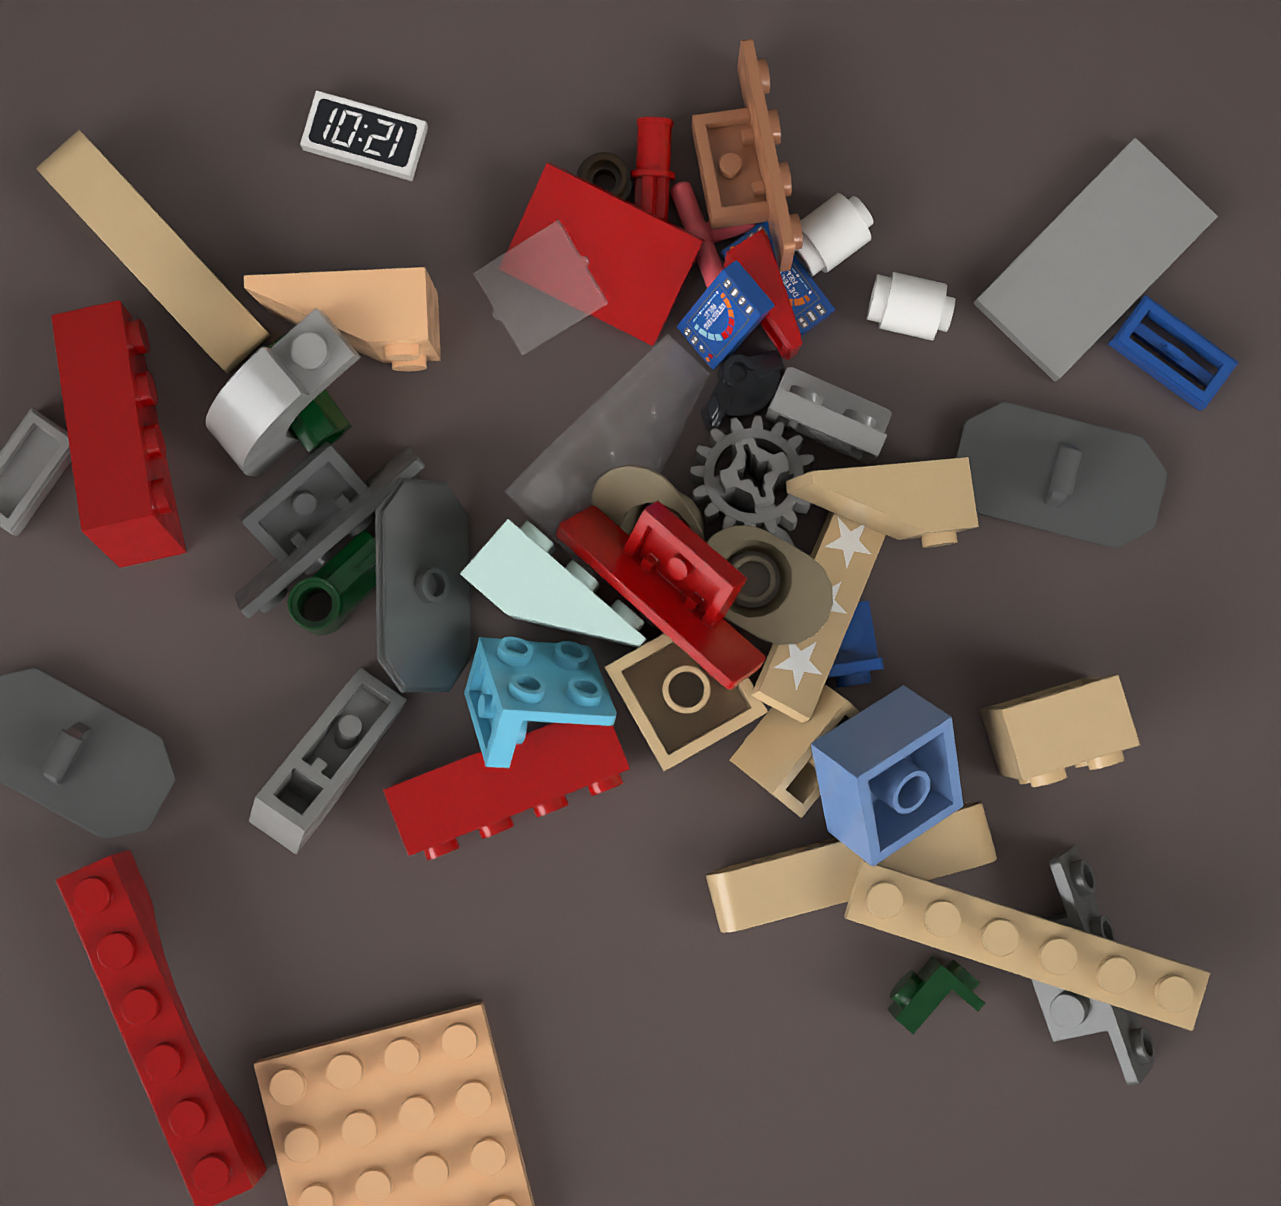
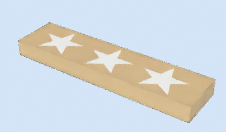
[751,511,886,723]

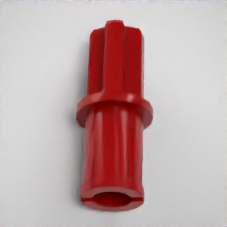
[630,117,676,221]

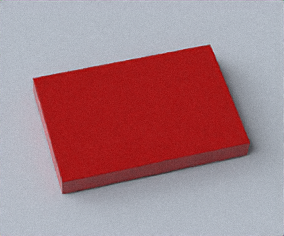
[499,162,705,346]

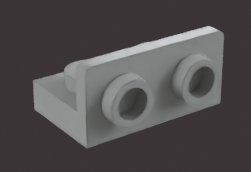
[764,367,892,465]

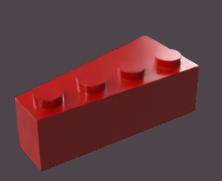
[51,300,187,568]

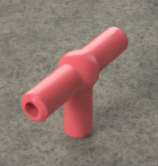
[669,181,756,288]

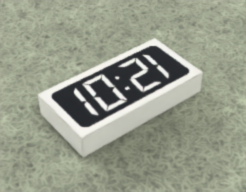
[300,90,428,181]

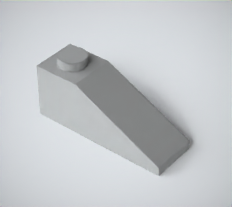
[249,667,407,855]

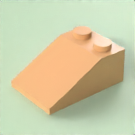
[244,267,441,372]

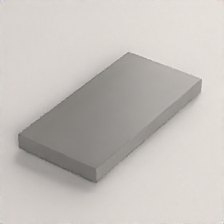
[973,137,1218,382]

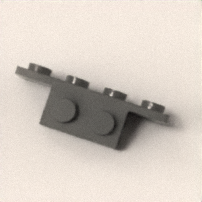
[234,441,425,619]
[1031,846,1155,1086]

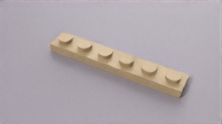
[844,859,1210,1031]

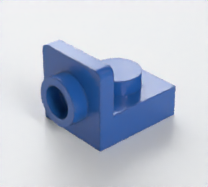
[828,600,884,688]

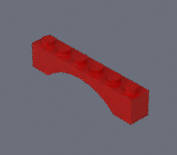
[56,849,267,1206]

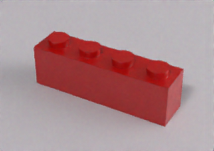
[383,722,630,861]

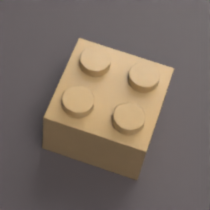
[605,634,768,771]
[980,675,1140,787]

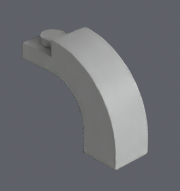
[206,308,361,477]

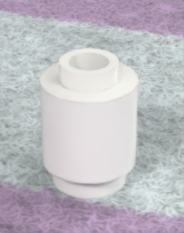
[794,193,874,277]
[866,272,956,341]

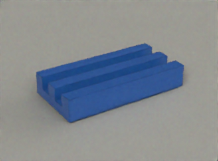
[1108,295,1239,411]

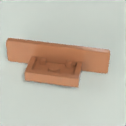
[691,39,803,272]

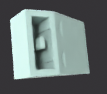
[460,519,646,648]

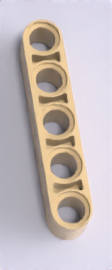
[36,130,270,374]
[705,801,997,933]

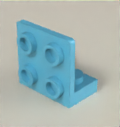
[464,637,617,768]

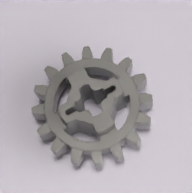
[689,416,814,536]

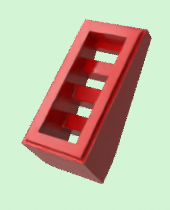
[723,229,803,361]

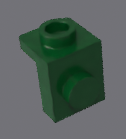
[887,957,986,1034]

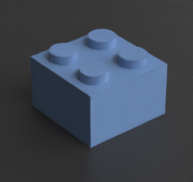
[811,685,963,867]

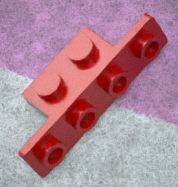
[555,501,766,689]

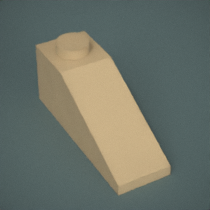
[786,457,979,548]

